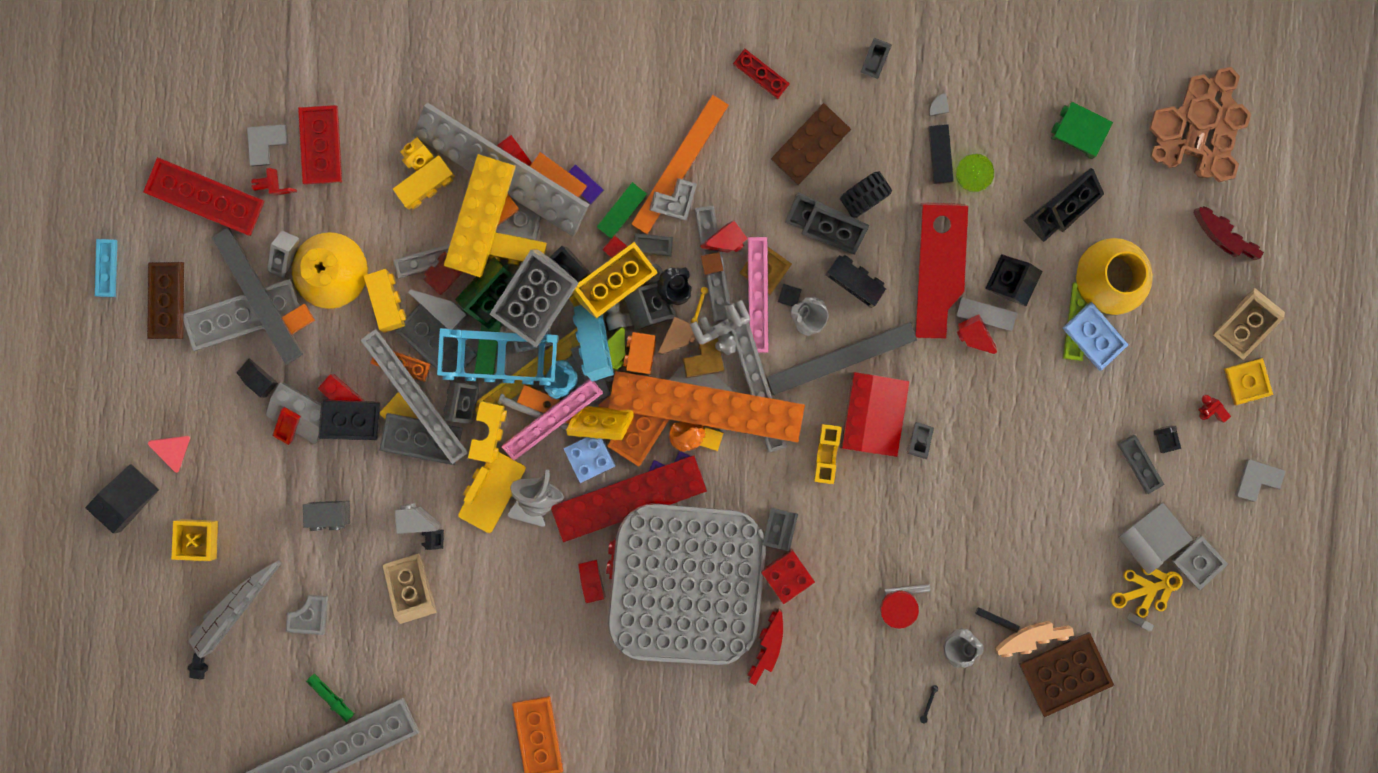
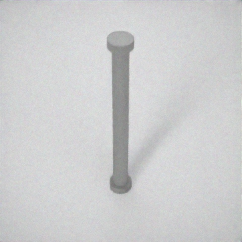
[497,394,583,439]

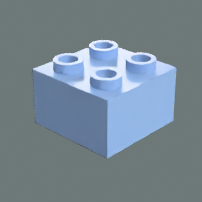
[563,437,616,483]

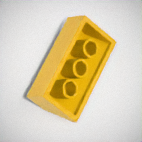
[572,242,658,319]

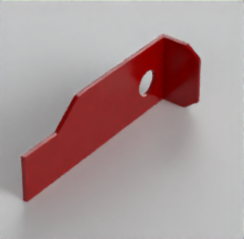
[915,202,968,339]

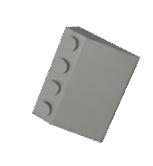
[490,250,579,347]

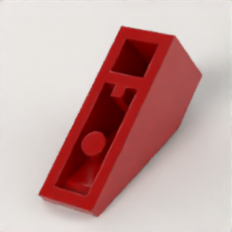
[318,374,365,401]

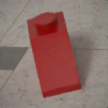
[497,135,532,167]
[700,221,748,253]
[957,314,997,354]
[578,560,606,604]

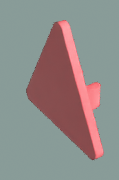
[148,436,190,473]

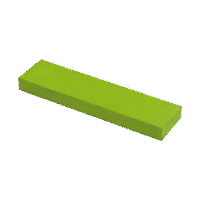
[1062,282,1088,361]

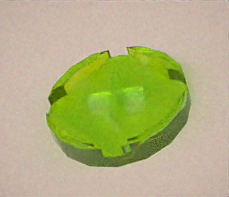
[956,154,994,192]

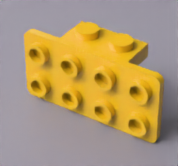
[458,452,526,533]

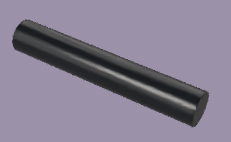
[975,607,1020,633]

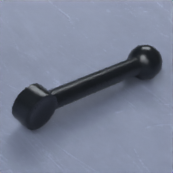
[920,685,938,724]

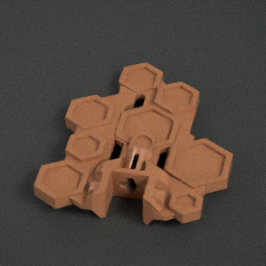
[1149,67,1251,182]

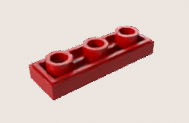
[733,48,790,99]

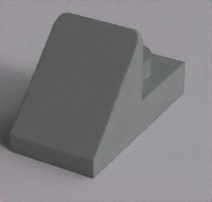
[861,38,892,79]
[906,422,934,460]

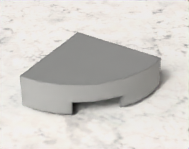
[929,93,949,116]
[1127,613,1155,632]

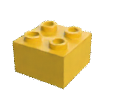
[171,519,218,561]

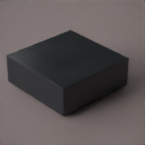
[778,284,802,307]

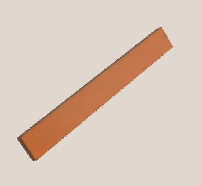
[631,95,729,235]

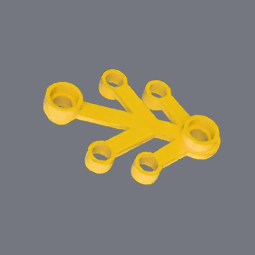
[1110,567,1183,618]

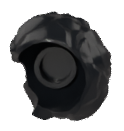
[657,267,692,305]

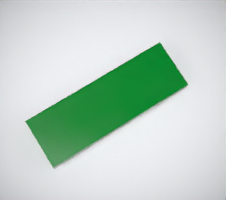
[597,182,648,239]

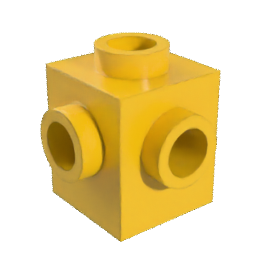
[400,137,434,171]

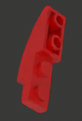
[747,608,783,686]

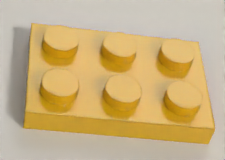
[566,406,634,440]

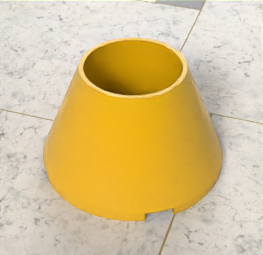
[1076,238,1153,315]

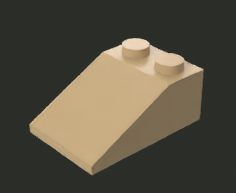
[1213,288,1285,360]
[383,553,437,624]

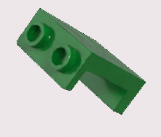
[1051,102,1113,159]

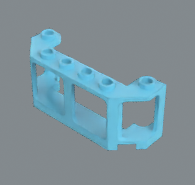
[437,328,559,386]

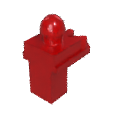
[1198,395,1231,423]

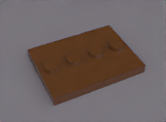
[1019,632,1115,718]

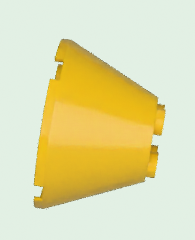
[291,232,368,309]

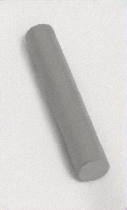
[884,584,930,596]

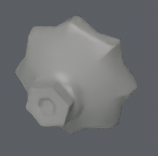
[715,332,736,355]

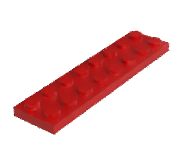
[551,455,707,543]

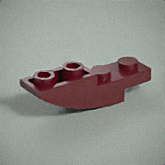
[1193,206,1264,260]

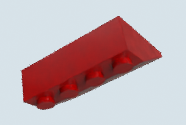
[840,372,910,457]

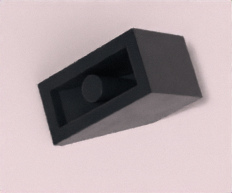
[237,358,278,398]

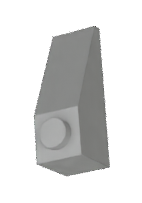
[408,290,469,330]

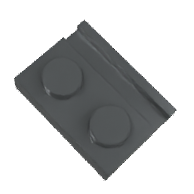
[762,507,798,551]

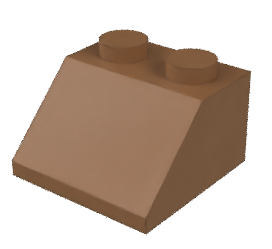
[659,317,696,354]

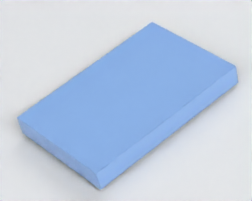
[1063,302,1128,371]

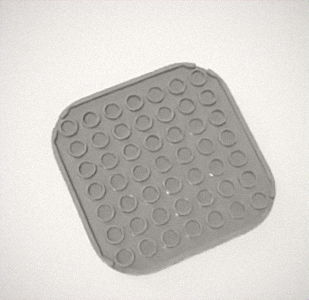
[607,504,766,665]

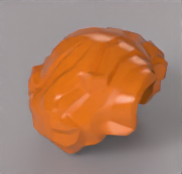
[669,421,706,452]

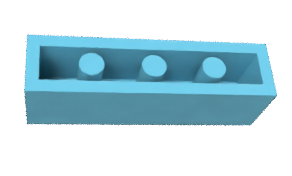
[573,305,614,382]

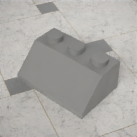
[266,383,321,444]

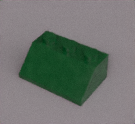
[455,257,514,329]

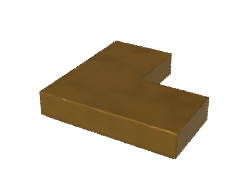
[683,338,724,378]

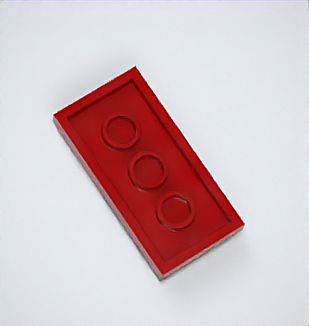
[298,105,342,185]

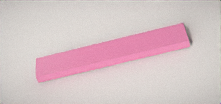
[748,237,768,353]
[501,379,603,460]

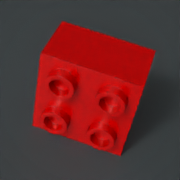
[761,549,815,604]

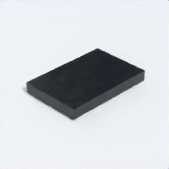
[318,399,380,440]

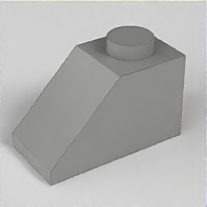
[267,231,299,278]

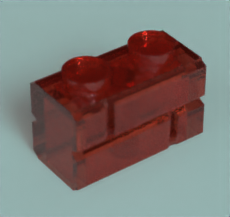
[423,251,463,295]

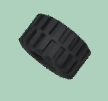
[840,171,893,218]

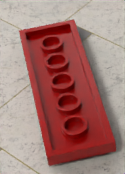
[143,157,265,236]

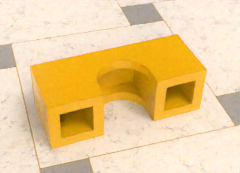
[468,401,507,463]
[813,424,842,484]

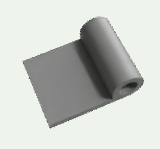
[1118,503,1193,574]

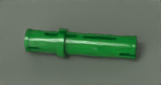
[306,673,355,722]

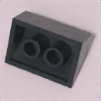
[825,255,886,308]

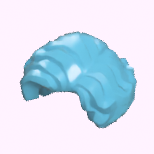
[544,360,578,399]

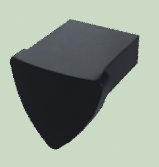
[1154,425,1182,453]

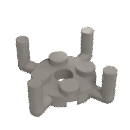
[690,300,750,344]

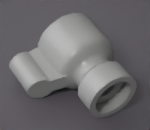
[606,302,634,331]

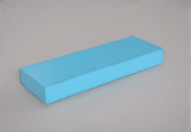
[95,239,117,297]

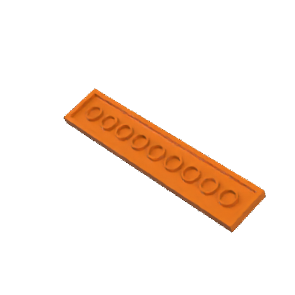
[608,371,805,442]

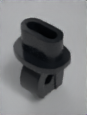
[187,653,208,680]

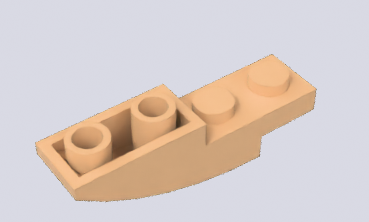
[995,621,1074,657]

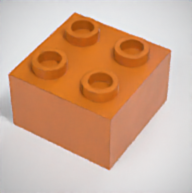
[624,332,657,374]

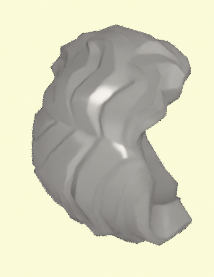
[791,297,829,336]
[944,629,984,668]

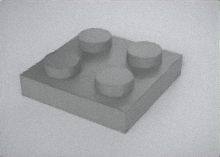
[1172,535,1228,590]

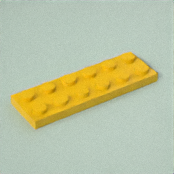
[444,154,516,277]

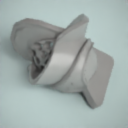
[508,469,564,526]

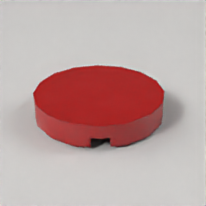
[880,590,919,629]

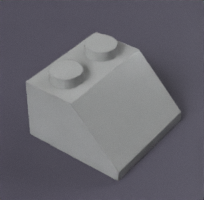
[395,503,441,534]

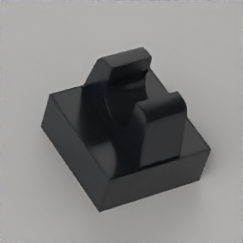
[421,529,444,550]

